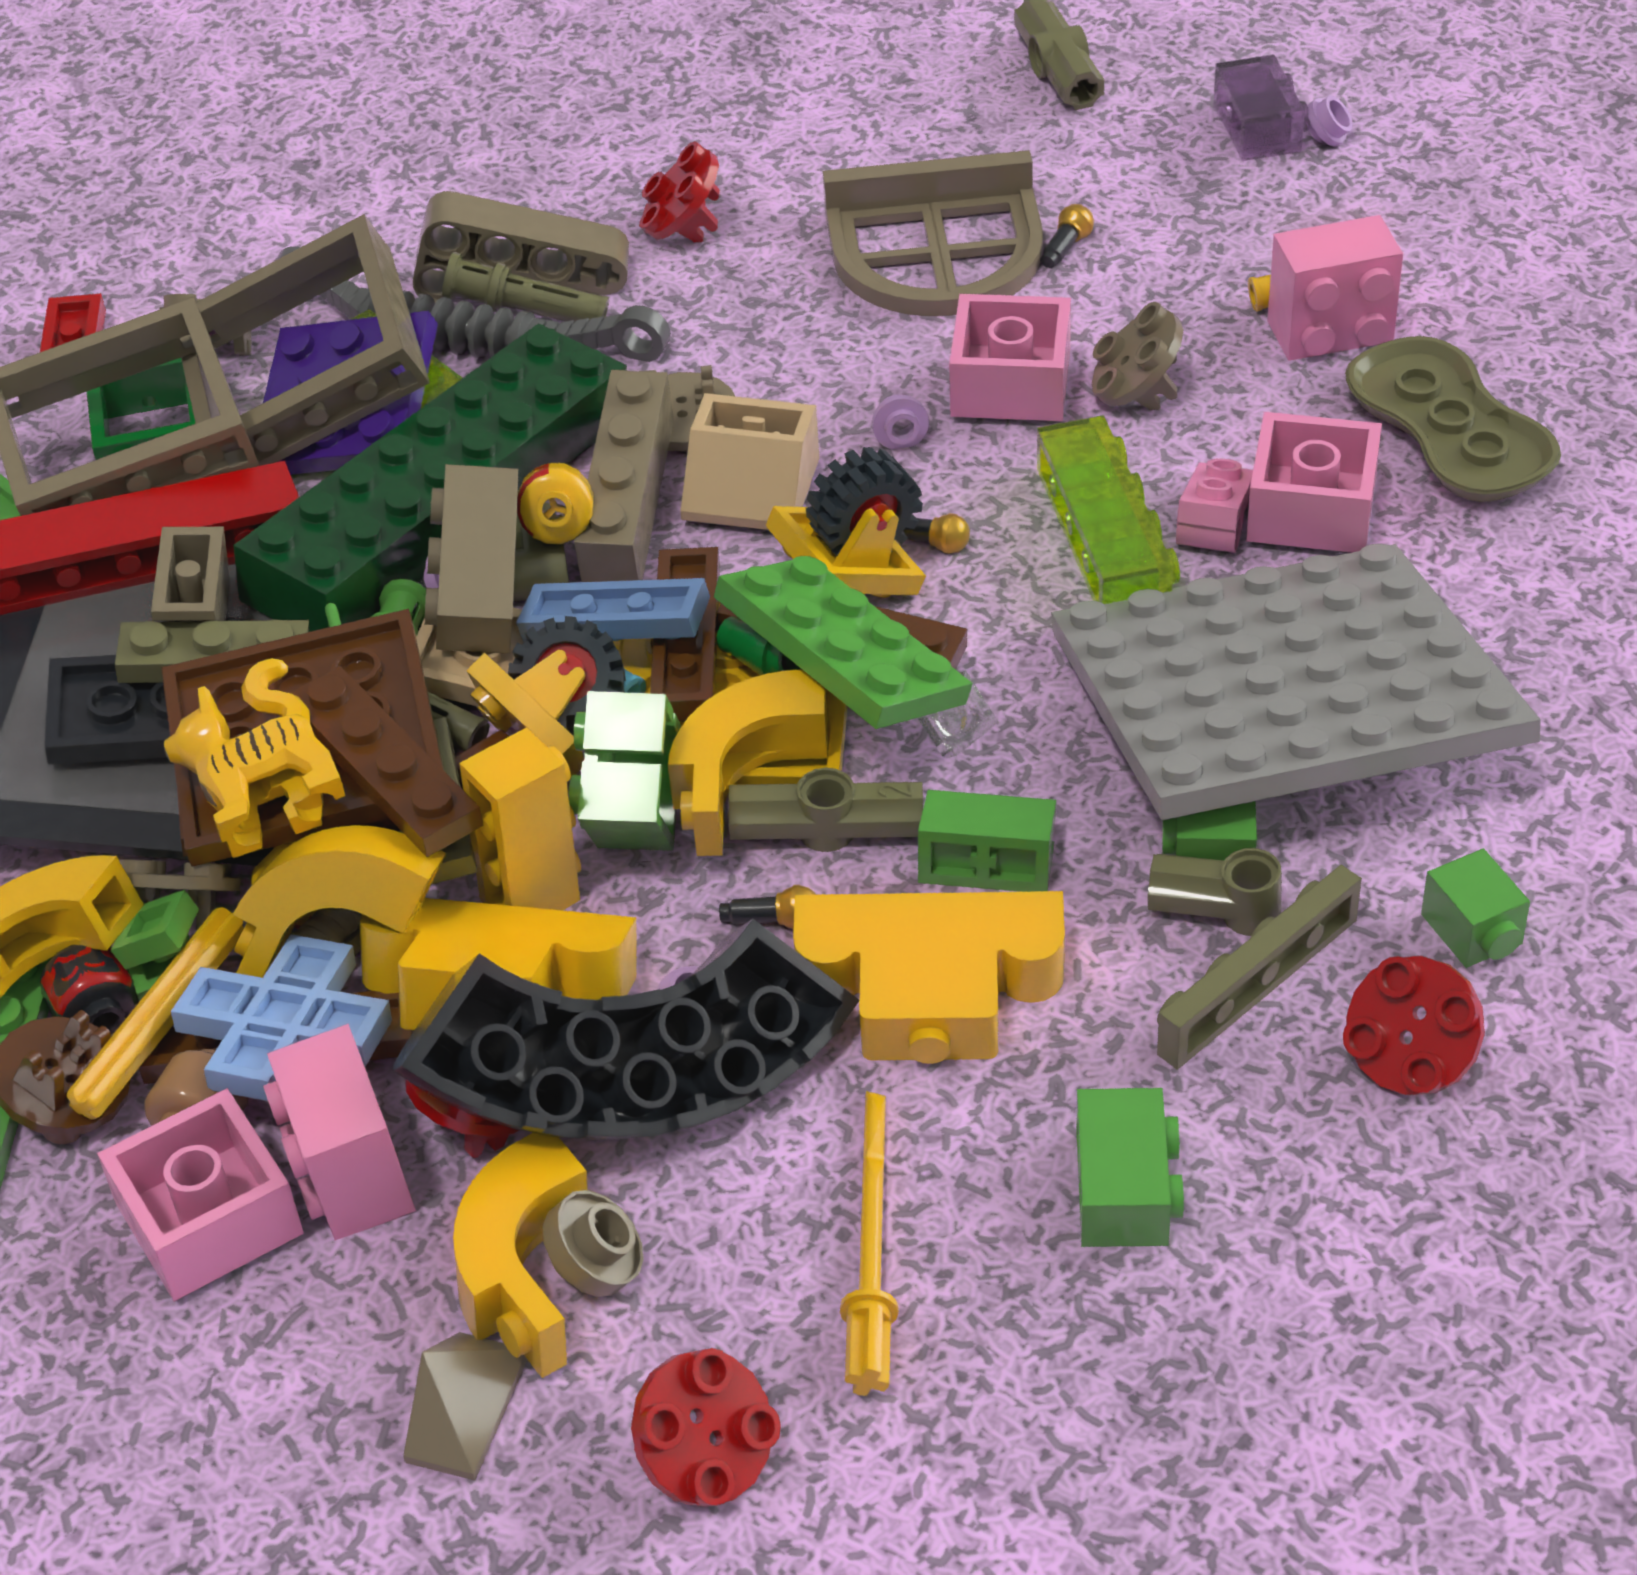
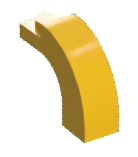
[668,670,828,856]
[233,825,446,978]
[453,1133,587,1378]

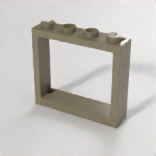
[180,214,430,467]
[0,297,259,516]

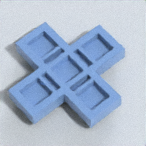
[171,934,392,1101]

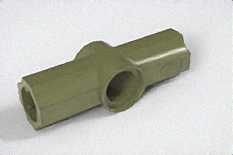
[1014,0,1105,110]
[728,768,923,852]

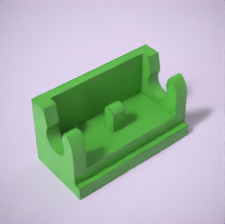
[918,790,1056,892]

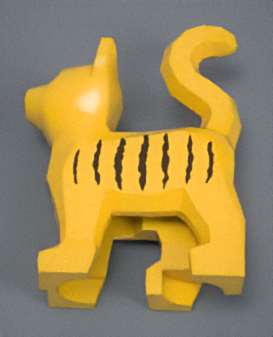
[164,658,346,858]

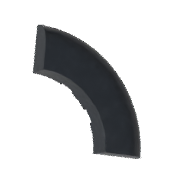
[392,919,859,1140]

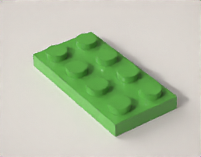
[714,556,973,729]

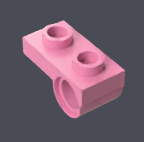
[1176,458,1253,553]

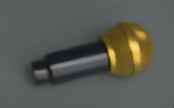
[1040,204,1094,269]
[903,513,970,554]
[719,884,816,929]

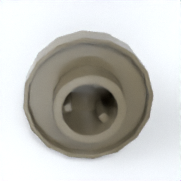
[543,1190,644,1297]

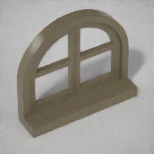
[823,150,1043,316]

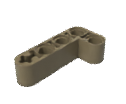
[413,191,629,303]

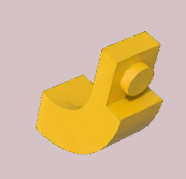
[0,855,144,998]

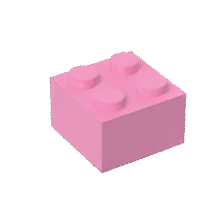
[1267,215,1403,361]
[949,294,1071,421]
[1246,412,1382,553]
[263,1024,416,1240]
[97,1088,304,1301]

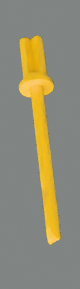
[839,1091,899,1396]

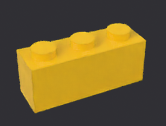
[459,727,581,910]

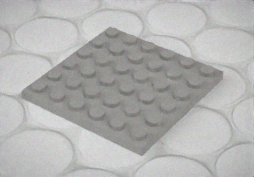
[1051,544,1541,820]

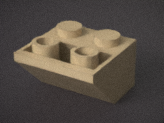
[680,393,820,530]

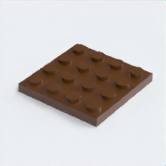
[161,609,444,867]

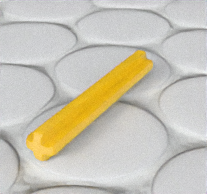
[67,907,244,1120]

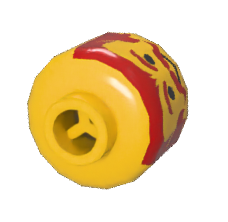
[517,463,594,544]

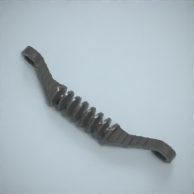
[274,246,671,362]

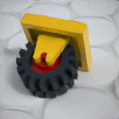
[765,447,926,598]
[466,616,626,780]

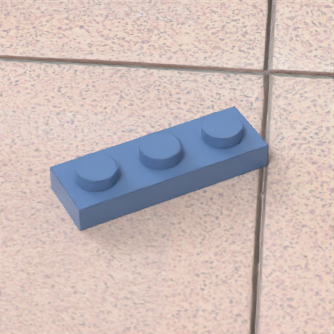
[516,578,710,642]

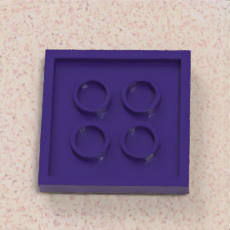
[263,311,438,474]

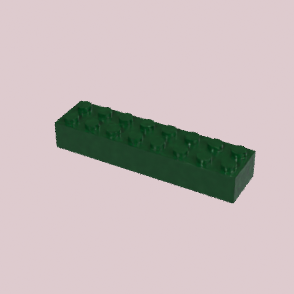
[233,323,627,632]

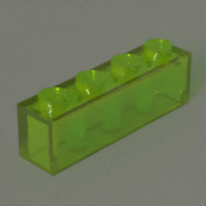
[1037,415,1180,604]

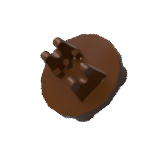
[0,1010,131,1144]

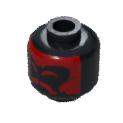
[40,945,139,1034]

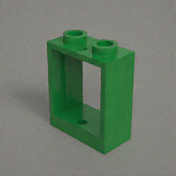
[86,358,196,460]

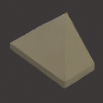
[403,1332,527,1481]

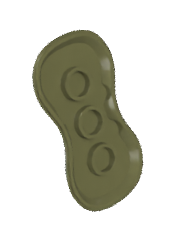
[1345,336,1561,502]

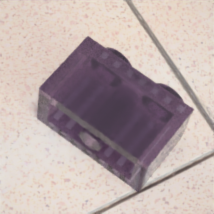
[1213,54,1310,161]

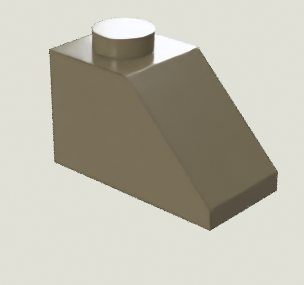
[151,527,230,622]

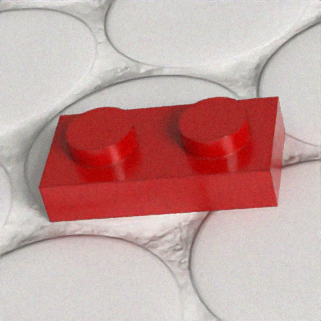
[39,293,106,353]

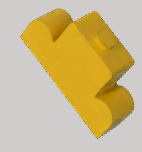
[793,891,1065,1064]
[360,898,637,1030]

